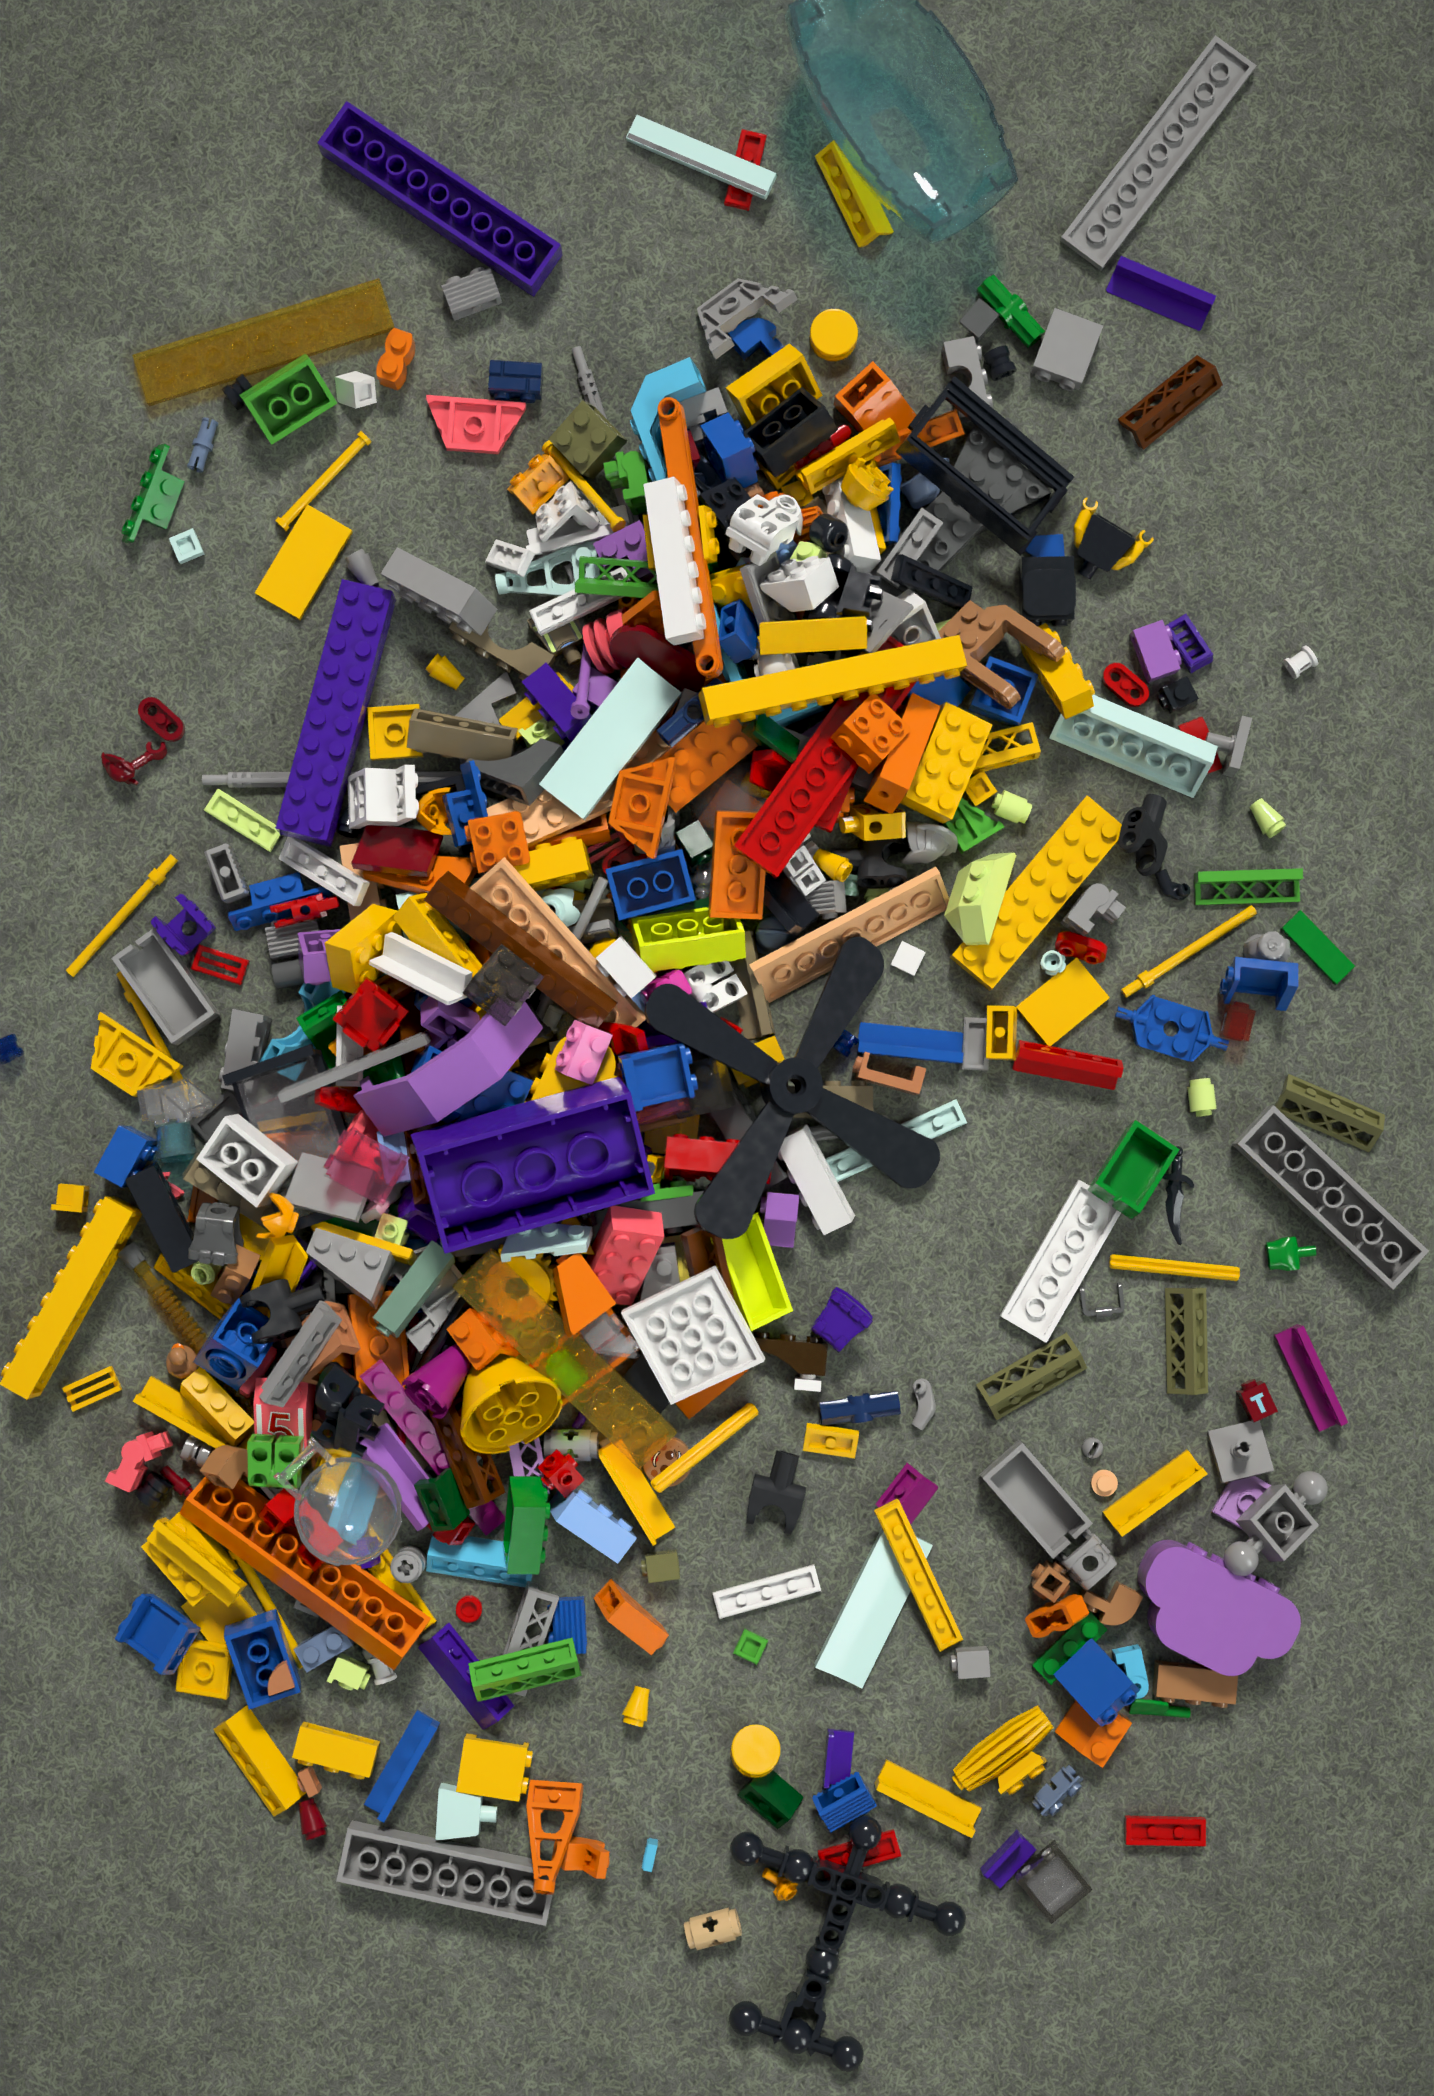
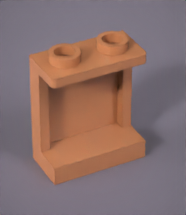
[852,1052,926,1096]
[284,1300,361,1385]

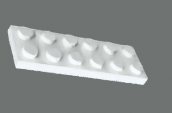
[1000,1180,1121,1343]

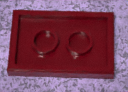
[351,825,443,878]

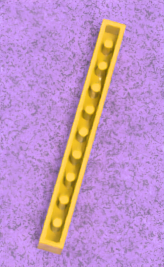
[698,635,967,728]

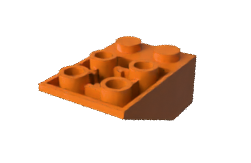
[833,361,916,433]

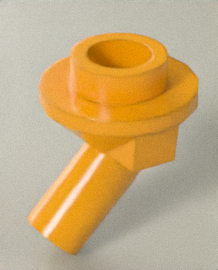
[762,1867,798,1901]

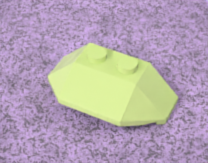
[944,853,1016,945]

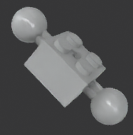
[1224,1471,1328,1576]

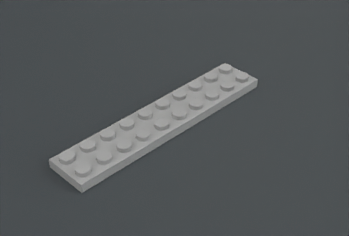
[1060,35,1257,271]

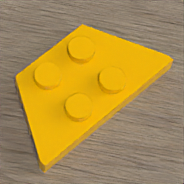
[91,1012,183,1097]

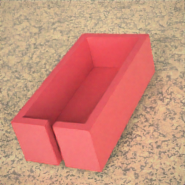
[586,1206,664,1306]

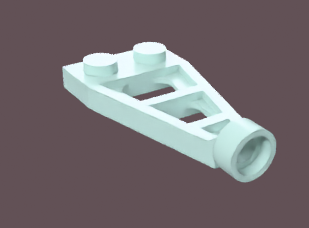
[495,541,601,597]

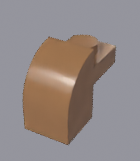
[200,1445,248,1490]
[1080,1581,1143,1625]

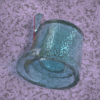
[153,1115,197,1165]

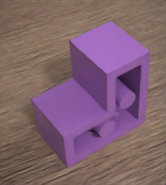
[593,520,654,582]
[297,929,341,985]
[421,997,480,1052]
[760,1192,799,1248]

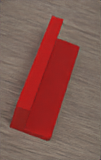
[749,749,793,793]
[1013,1040,1124,1090]

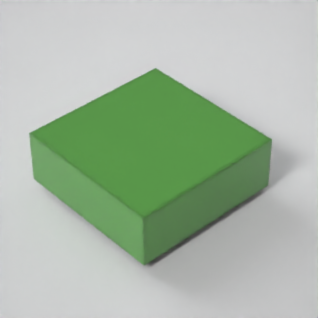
[733,1628,768,1665]

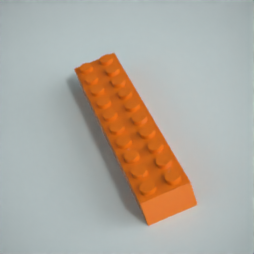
[179,1477,431,1670]

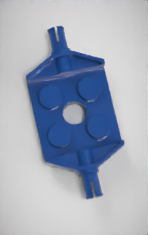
[1115,995,1229,1062]

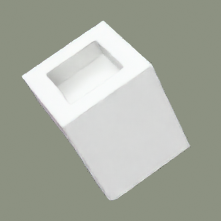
[335,371,377,409]

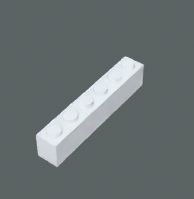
[643,477,706,645]

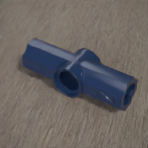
[656,678,723,748]
[819,1391,901,1425]

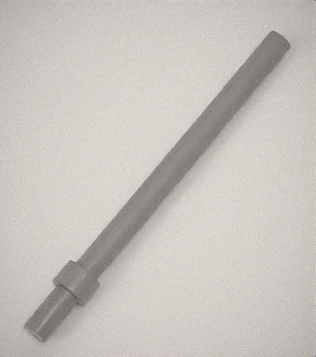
[535,876,608,1020]

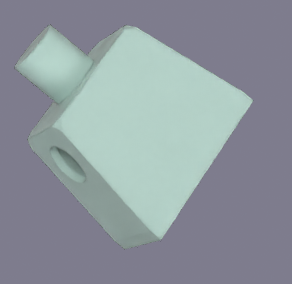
[435,1783,498,1840]

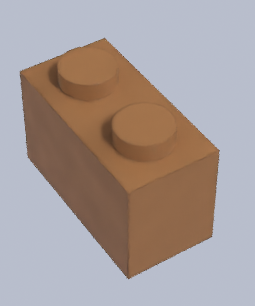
[210,1244,261,1305]

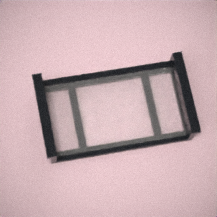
[222,1044,371,1235]

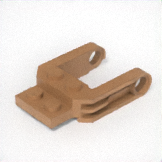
[938,600,1066,709]

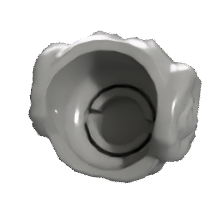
[1243,931,1291,962]

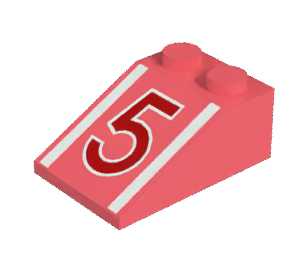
[253,1376,316,1461]

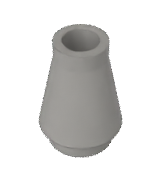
[345,549,379,586]

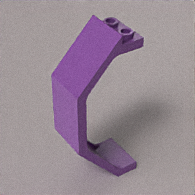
[354,979,543,1137]

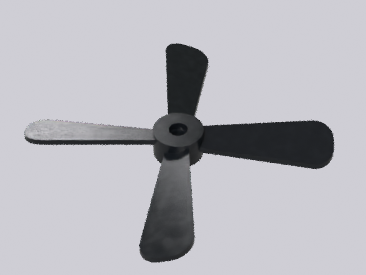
[645,937,940,1239]

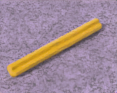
[1109,1254,1240,1281]
[650,1403,759,1493]

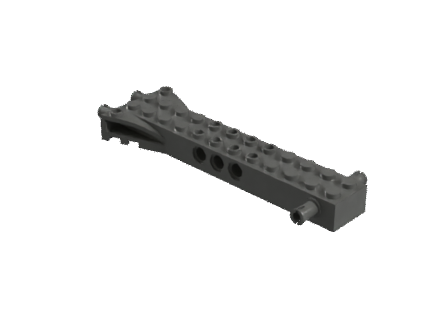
[795,417,1051,664]

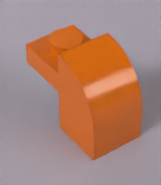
[551,1836,610,1879]

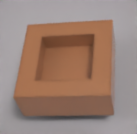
[297,1766,322,1798]

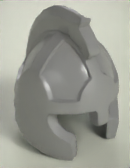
[901,821,958,865]

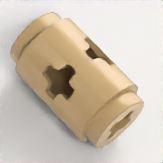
[684,1908,742,1950]

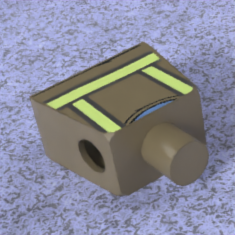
[527,618,584,666]

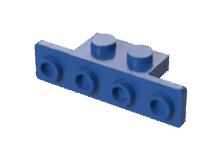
[442,760,488,847]
[228,872,333,931]

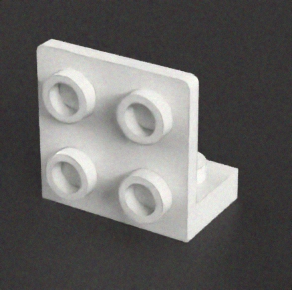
[535,481,599,542]

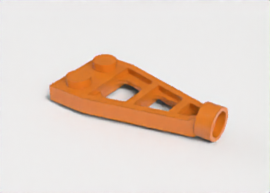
[526,1780,583,1895]

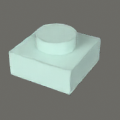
[169,528,204,564]

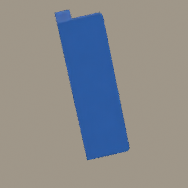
[857,1022,964,1064]

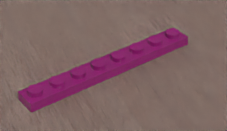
[359,1359,505,1536]

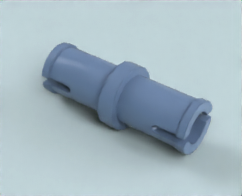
[187,417,218,473]

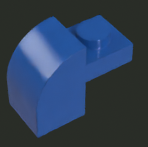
[728,318,784,360]

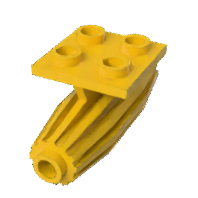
[952,1705,1054,1795]

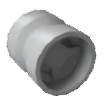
[180,1435,215,1468]

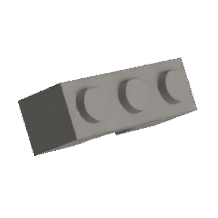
[942,336,993,423]

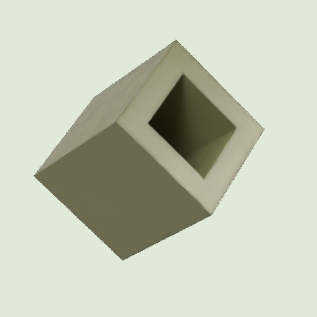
[641,1549,680,1583]

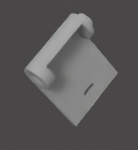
[860,573,914,654]

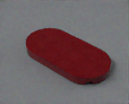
[609,625,705,692]

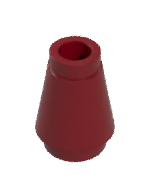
[298,1798,327,1841]

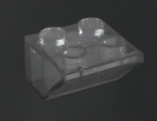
[137,1078,216,1125]
[579,1312,640,1359]

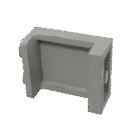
[1030,308,1103,391]

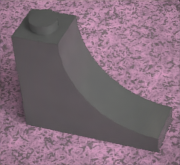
[465,738,564,806]

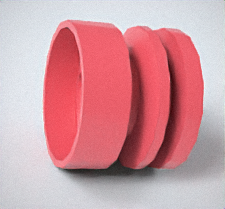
[582,607,629,675]

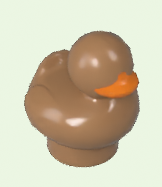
[166,1343,198,1379]

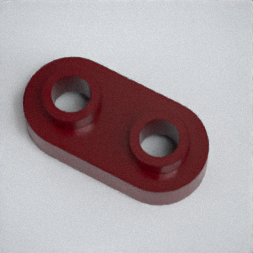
[138,697,185,742]

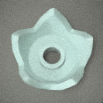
[540,888,581,927]

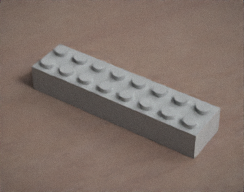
[1232,1105,1429,1290]
[336,1820,553,1926]

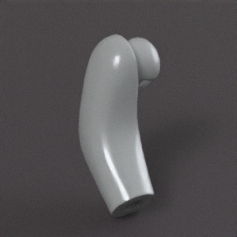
[911,1378,936,1431]

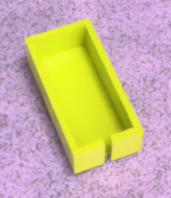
[710,1212,793,1331]

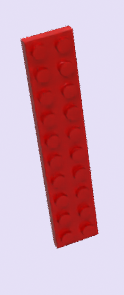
[733,635,917,878]

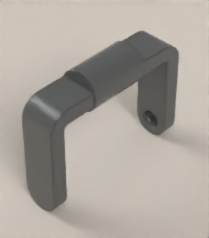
[1079,1282,1125,1318]

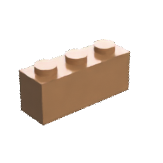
[1152,1660,1238,1708]

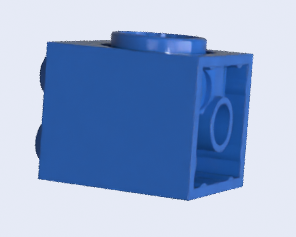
[193,1298,274,1391]

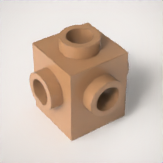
[1031,1560,1070,1603]

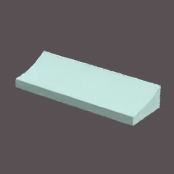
[539,658,682,820]
[1049,695,1218,798]
[815,1528,933,1688]

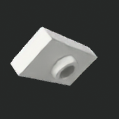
[485,539,535,577]

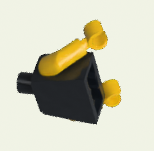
[1074,498,1154,580]

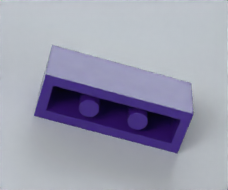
[522,663,592,743]

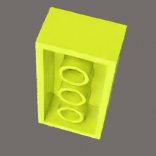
[631,907,746,973]

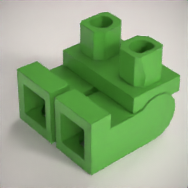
[603,451,652,515]
[247,1434,304,1489]

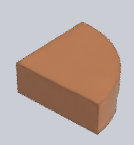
[268,1660,295,1696]

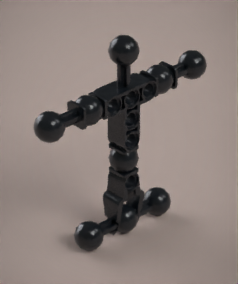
[729,1816,966,2072]

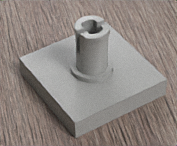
[1205,716,1252,777]
[1207,1420,1274,1484]

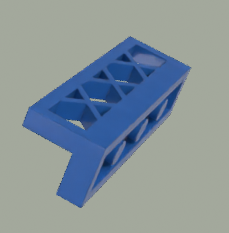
[364,1710,440,1823]

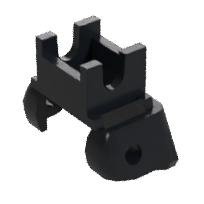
[803,554,883,632]
[310,1362,385,1457]

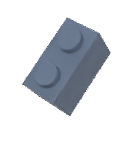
[293,1625,355,1673]

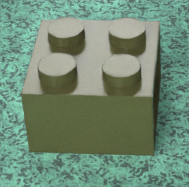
[549,400,628,480]

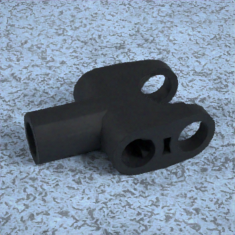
[1118,794,1168,876]
[830,837,909,889]
[240,1279,325,1344]
[746,1450,806,1535]

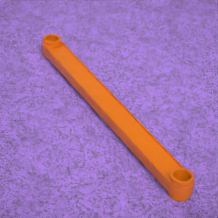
[658,397,723,678]

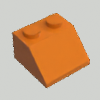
[1054,1700,1132,1768]

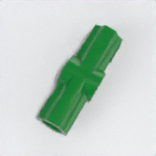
[976,274,1045,348]

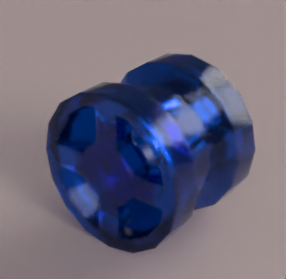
[832,1029,860,1058]
[0,1034,25,1064]

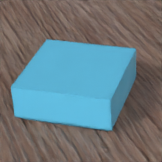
[642,1838,658,1872]

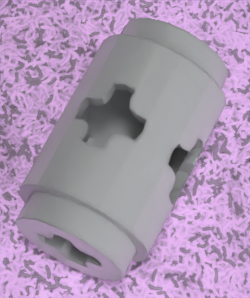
[544,1429,599,1461]
[390,1545,427,1583]

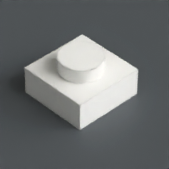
[794,1374,821,1392]

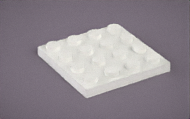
[621,1266,765,1405]

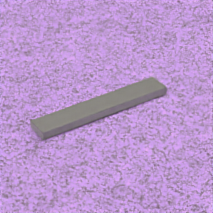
[277,1030,432,1103]

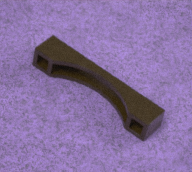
[754,1331,828,1376]

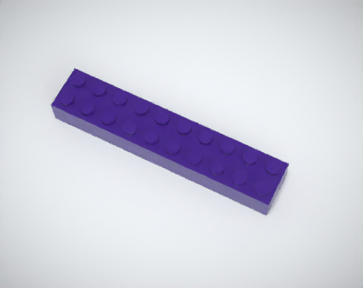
[317,101,563,297]
[275,579,396,847]

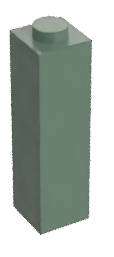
[373,1240,455,1338]

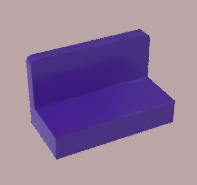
[823,1729,854,1789]
[980,1829,1036,1888]

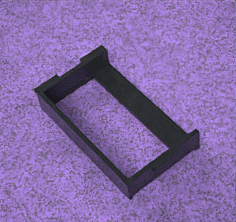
[896,376,1074,556]

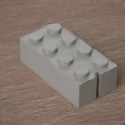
[381,547,497,636]
[111,928,221,1045]
[979,1440,1093,1559]

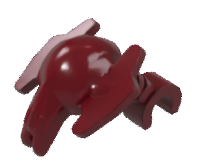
[101,742,167,785]

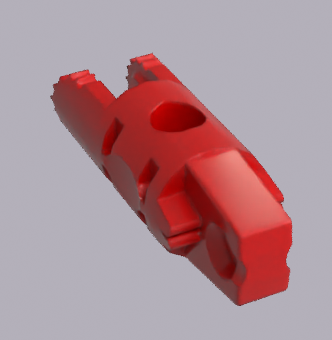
[793,425,851,471]
[269,893,340,929]
[314,1087,363,1114]

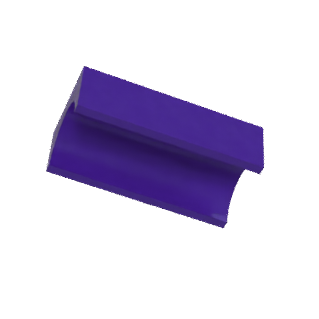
[411,1076,655,1254]

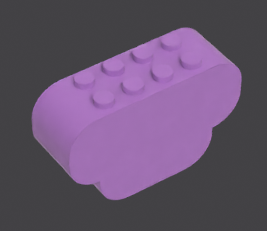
[1137,1540,1301,1676]

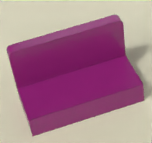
[875,1463,938,1525]

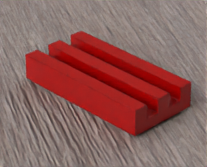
[191,945,249,985]

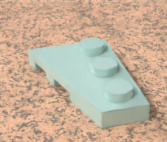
[500,1223,593,1262]

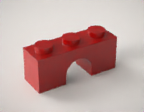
[258,1488,344,1572]

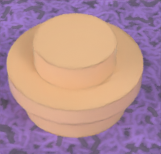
[1091,1469,1118,1496]

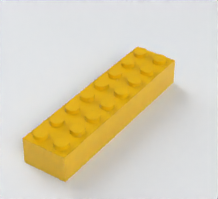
[950,796,1122,991]
[0,1196,142,1400]

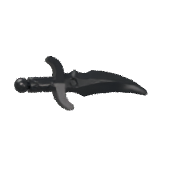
[1162,1146,1194,1245]

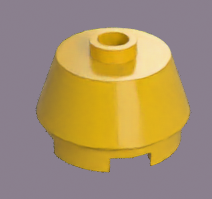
[841,457,894,511]

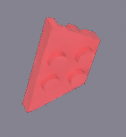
[426,395,527,455]

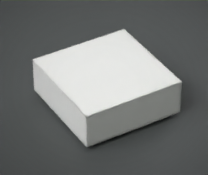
[891,941,926,976]

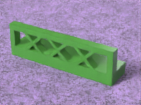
[575,556,659,598]
[1194,868,1303,905]
[468,1638,582,1702]

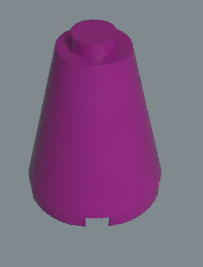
[402,1344,472,1419]

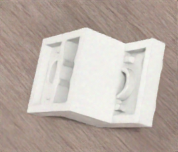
[348,765,419,829]

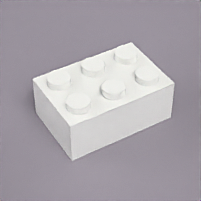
[196,1114,298,1208]

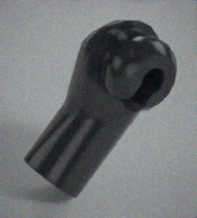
[1155,869,1191,900]

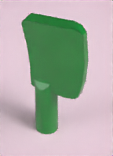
[1129,1699,1191,1718]

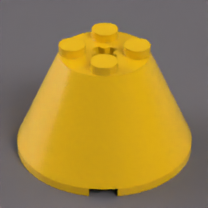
[460,1353,563,1454]

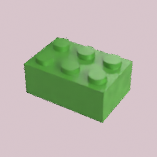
[240,354,337,445]

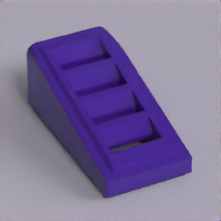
[1165,614,1213,674]

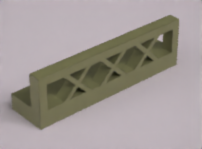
[1274,1074,1385,1152]
[1165,1288,1208,1395]
[976,1332,1087,1420]

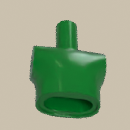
[1265,1236,1316,1271]

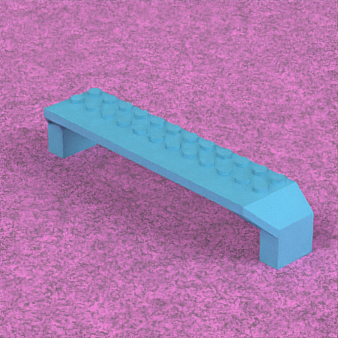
[630,357,826,727]

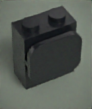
[1019,556,1076,627]

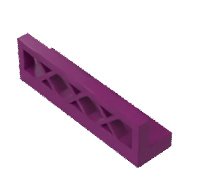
[1274,1324,1348,1432]

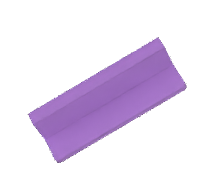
[358,1423,430,1531]

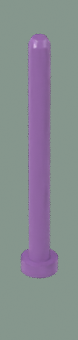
[571,642,592,719]

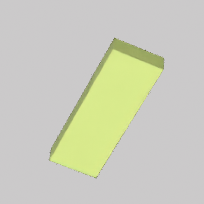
[204,789,281,852]

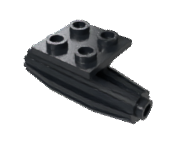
[694,476,752,568]

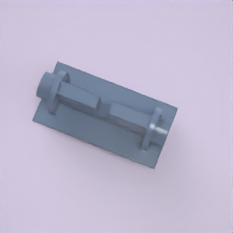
[1032,1765,1083,1817]

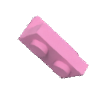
[555,1020,613,1085]

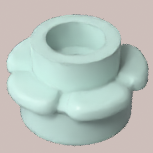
[1040,950,1066,976]

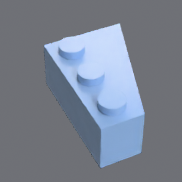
[549,1489,637,1564]

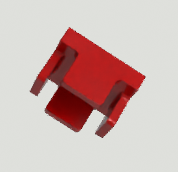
[333,977,409,1052]

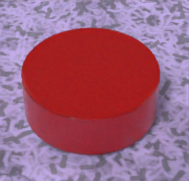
[456,1595,483,1623]

